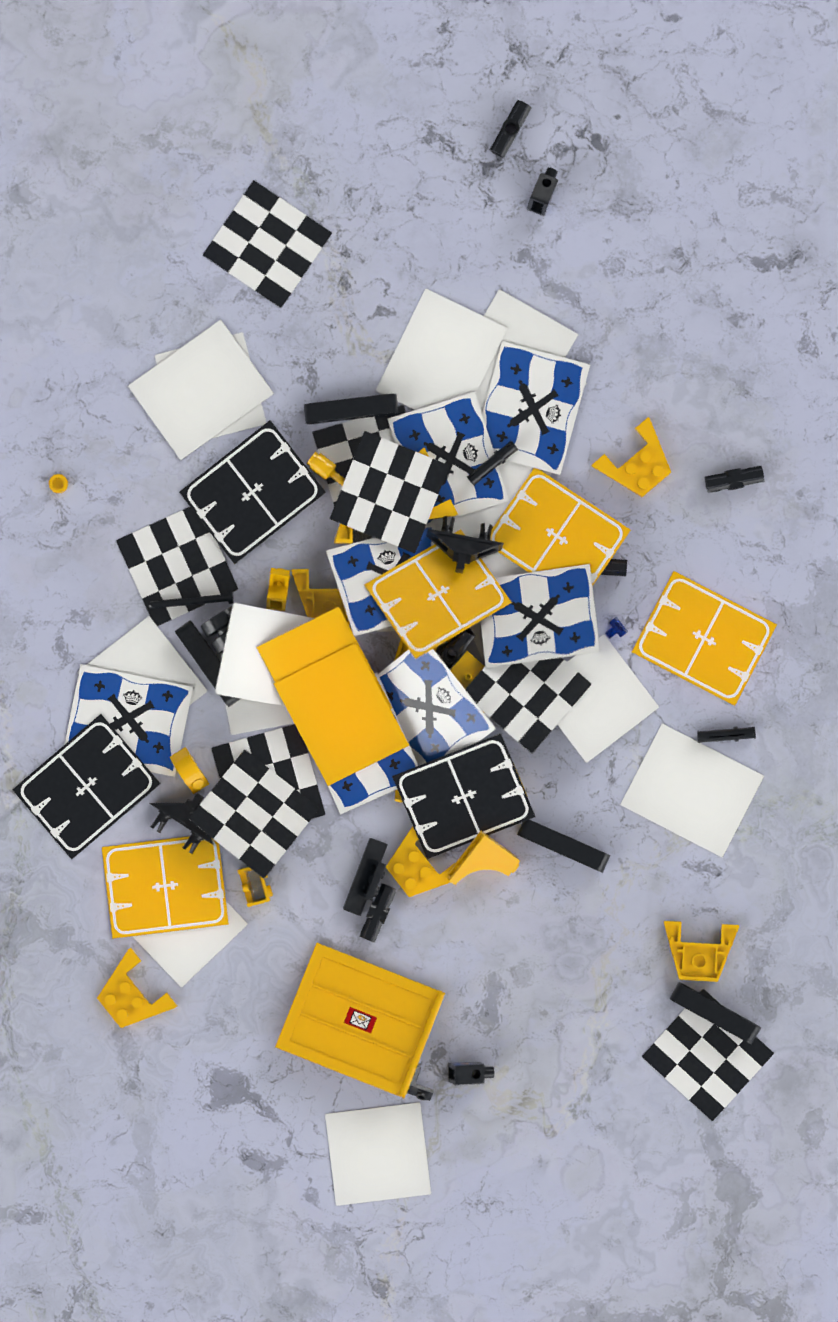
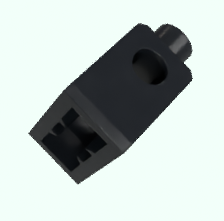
[527,167,558,216]
[448,1062,494,1085]

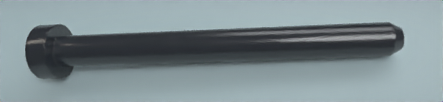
[149,591,234,609]

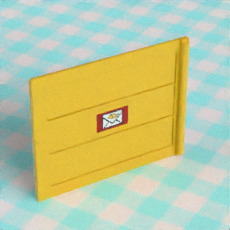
[275,943,445,1098]

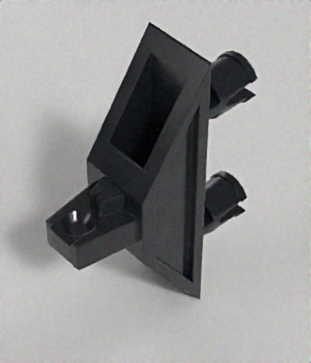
[426,516,504,573]
[149,793,214,854]

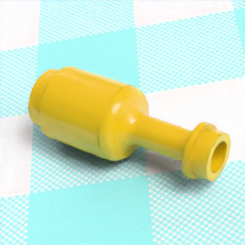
[306,451,345,486]

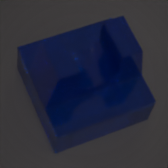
[605,617,628,639]

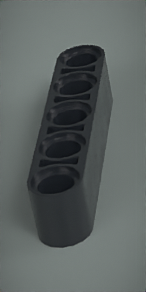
[304,394,399,424]
[175,620,241,707]
[517,820,611,873]
[669,982,761,1045]

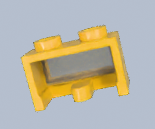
[237,867,273,907]

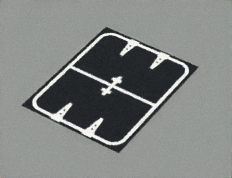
[179,420,326,564]
[12,714,161,859]
[392,734,536,859]

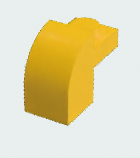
[266,568,290,611]
[170,747,209,794]

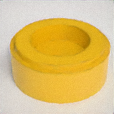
[49,474,68,494]

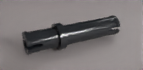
[466,440,519,486]
[697,727,756,743]

